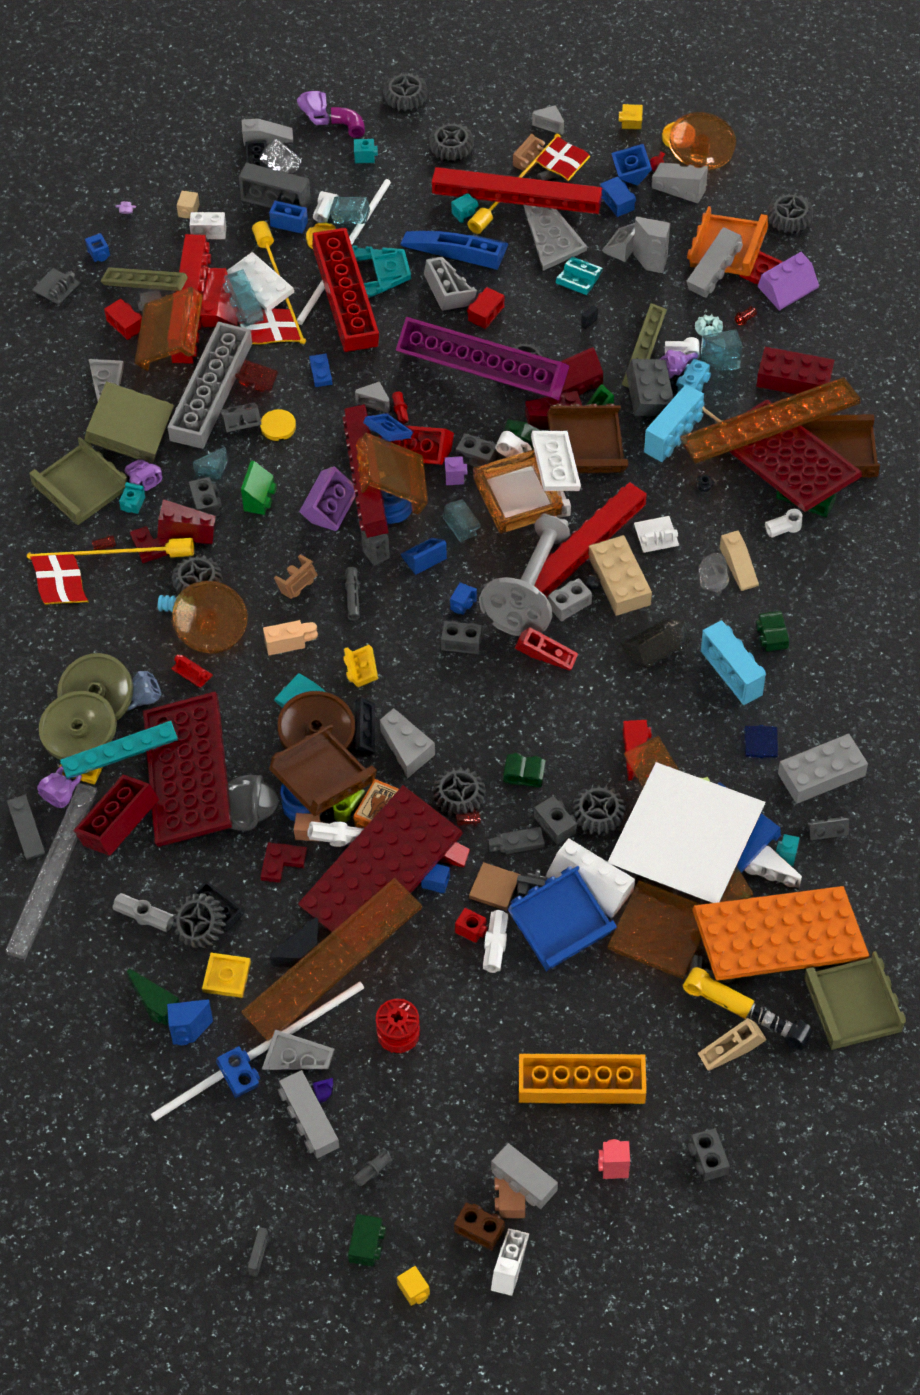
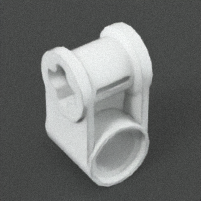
[496,431,532,462]

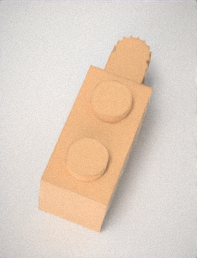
[263,620,318,656]

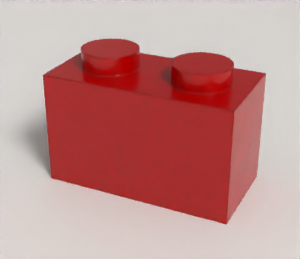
[467,287,504,329]
[104,298,144,340]

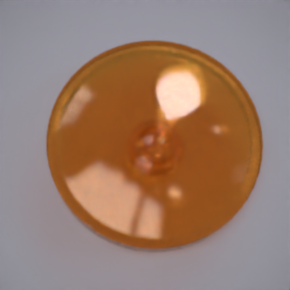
[669,112,736,170]
[172,581,248,653]

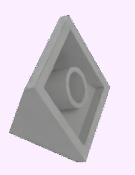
[602,223,635,262]

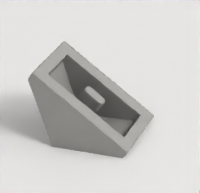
[532,105,564,135]
[355,381,390,413]

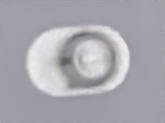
[699,553,729,594]

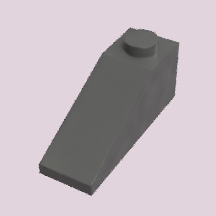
[7,795,45,860]

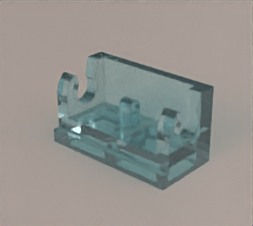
[442,499,481,542]

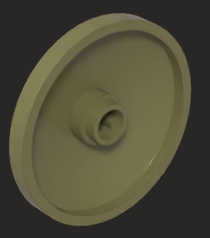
[57,653,133,721]
[39,691,117,760]

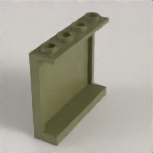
[84,381,174,464]
[29,437,128,525]
[804,951,906,1050]

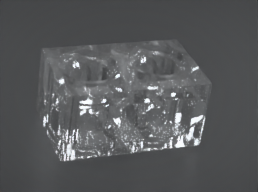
[260,139,302,174]

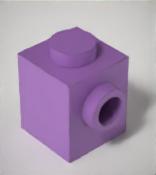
[445,457,467,485]

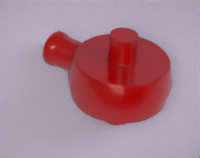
[649,151,665,172]

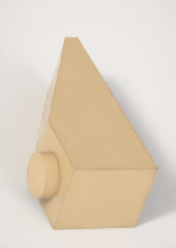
[720,531,759,591]
[698,1018,767,1071]

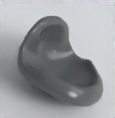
[228,775,279,831]

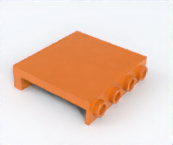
[687,206,768,276]

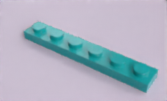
[60,721,178,779]

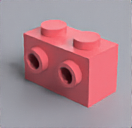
[598,1139,630,1179]

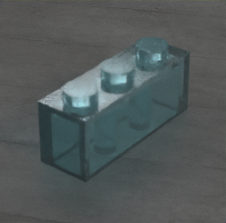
[223,269,264,327]

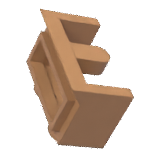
[274,554,318,599]

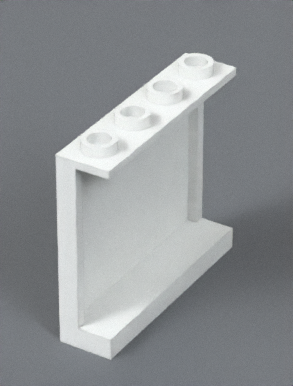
[483,458,571,531]

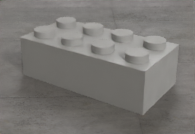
[778,734,868,804]

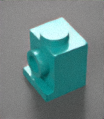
[451,193,479,223]
[119,482,145,514]
[776,834,800,866]

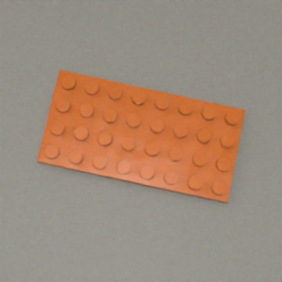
[692,886,869,981]

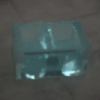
[330,197,370,224]

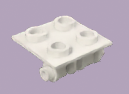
[634,516,679,553]

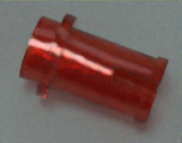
[734,306,757,325]
[92,535,116,551]
[456,810,481,826]

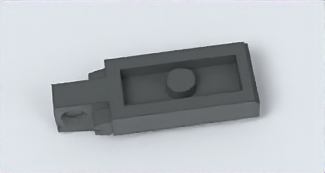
[488,827,545,854]

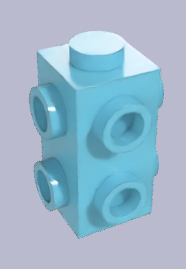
[676,359,711,392]

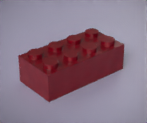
[756,347,835,400]
[73,775,159,856]

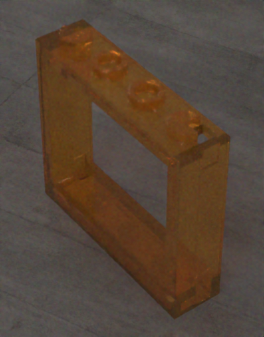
[473,449,564,534]

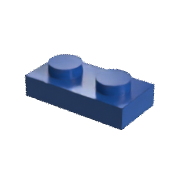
[309,354,332,387]

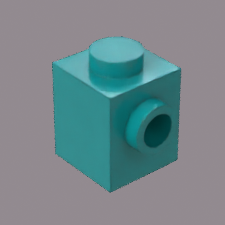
[354,139,378,163]

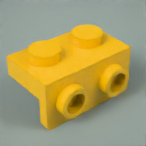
[344,645,378,687]

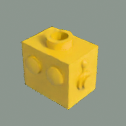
[619,104,643,129]

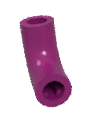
[331,107,365,138]

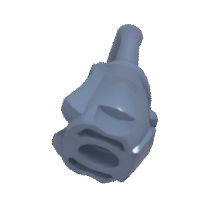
[127,671,161,710]

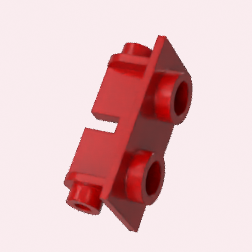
[171,655,213,688]

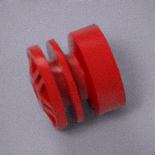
[376,999,420,1053]

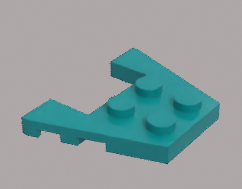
[352,245,411,298]

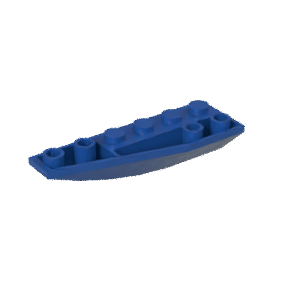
[400,231,508,270]

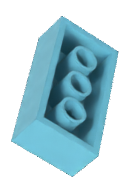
[644,384,704,462]
[701,620,766,705]

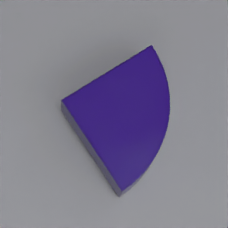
[312,1078,333,1104]

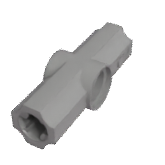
[113,893,174,932]

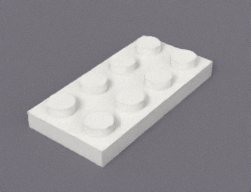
[227,252,294,312]
[531,431,581,491]

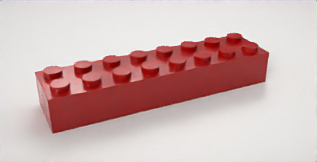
[312,228,379,352]
[169,234,211,364]

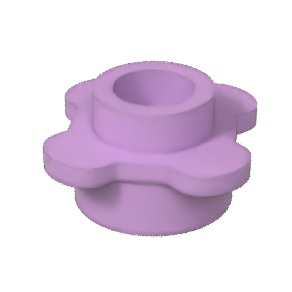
[116,202,136,214]

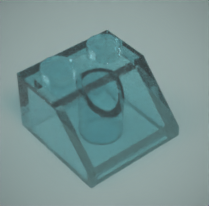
[700,329,742,371]

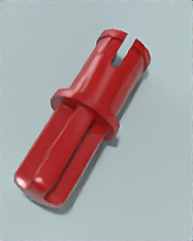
[392,391,409,424]

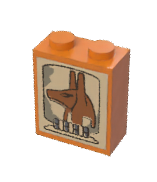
[353,779,399,828]

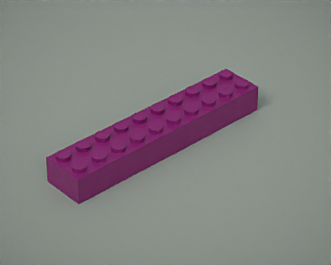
[396,317,569,400]

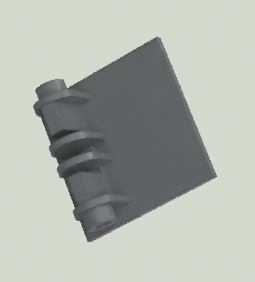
[32,268,80,305]

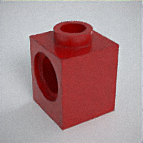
[455,908,488,943]

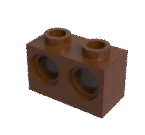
[454,1202,505,1251]

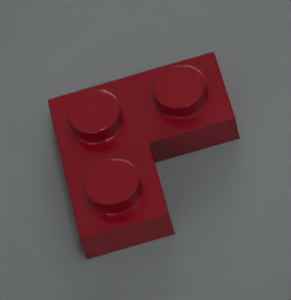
[130,526,169,564]
[260,842,307,883]

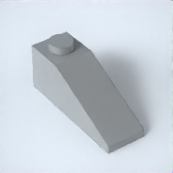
[242,119,293,146]

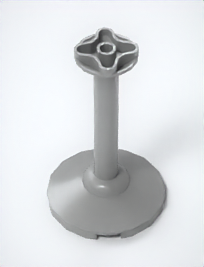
[479,513,570,636]

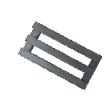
[248,1227,269,1277]

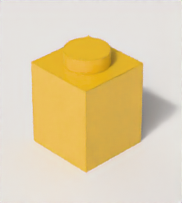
[397,1266,430,1306]

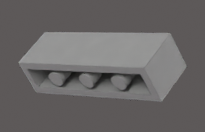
[687,227,743,298]
[278,1070,340,1158]

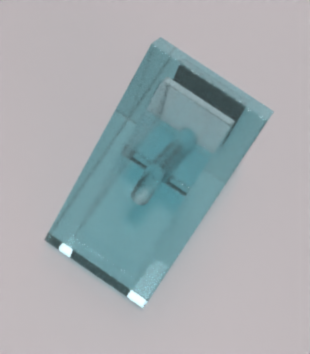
[193,447,228,480]

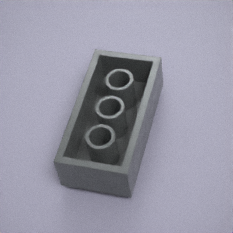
[239,163,311,209]

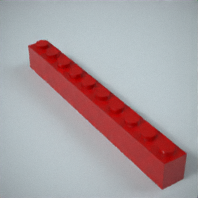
[432,167,602,214]
[534,482,647,598]

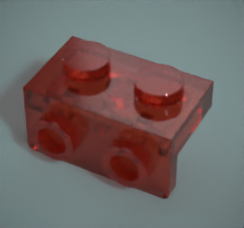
[235,360,278,392]

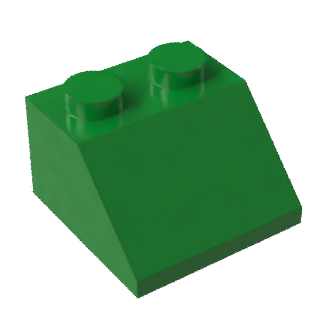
[241,461,277,515]

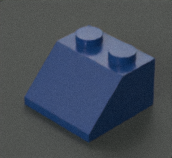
[167,999,213,1046]

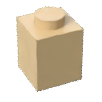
[177,191,200,219]

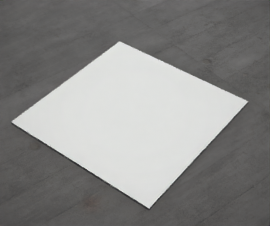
[608,762,766,903]

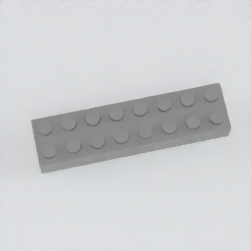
[167,322,252,449]

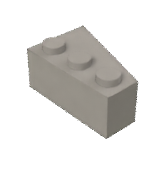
[424,257,477,311]
[380,708,435,779]

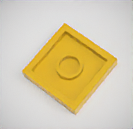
[202,953,251,998]

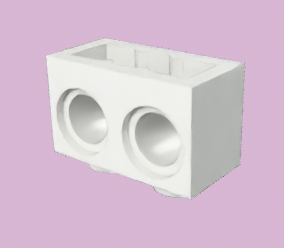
[190,212,226,239]

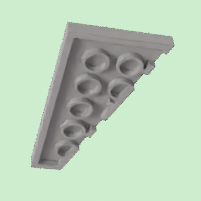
[523,205,587,271]

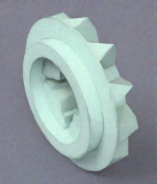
[695,314,723,338]

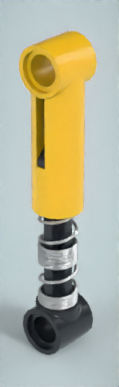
[683,967,812,1050]

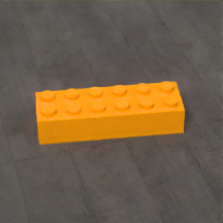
[519,1054,646,1104]

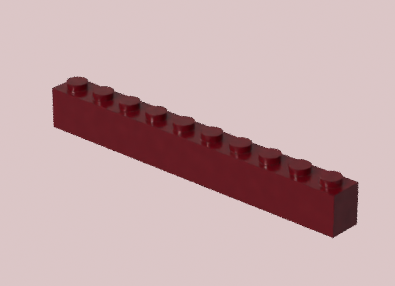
[342,404,389,538]

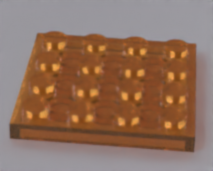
[608,880,702,979]

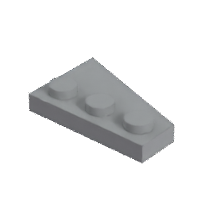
[89,359,124,401]
[262,1030,335,1070]

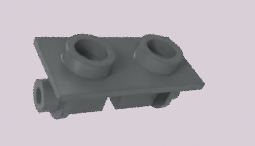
[807,816,849,840]

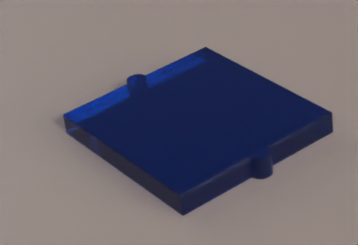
[745,725,778,759]

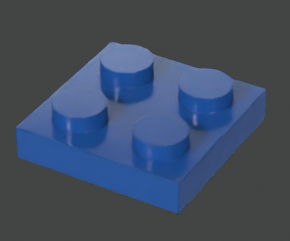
[363,413,413,442]

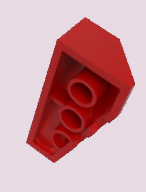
[200,268,239,327]
[378,426,454,465]

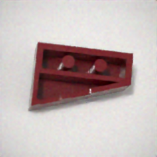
[525,391,582,429]
[157,499,216,544]

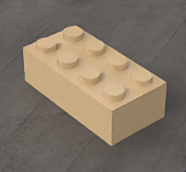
[589,535,652,616]

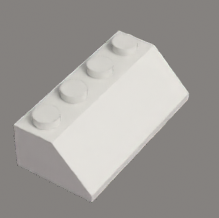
[546,838,635,919]

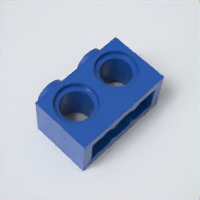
[216,1046,260,1099]

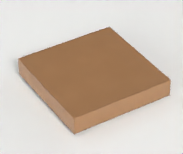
[469,862,521,911]

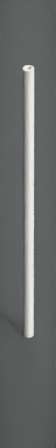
[297,179,391,325]
[151,982,364,1121]

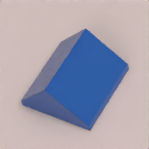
[611,144,652,186]
[401,538,447,575]

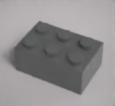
[626,359,673,416]

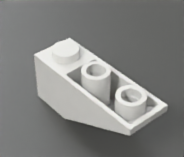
[744,846,802,888]
[491,1228,529,1296]

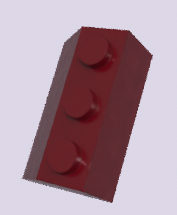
[560,347,603,395]

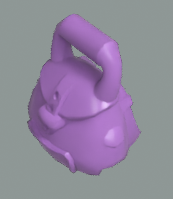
[297,91,330,125]
[660,349,698,379]
[124,459,163,491]
[37,766,82,808]

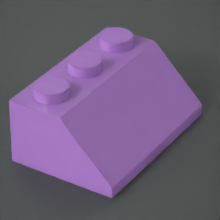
[757,252,819,311]
[299,466,356,531]

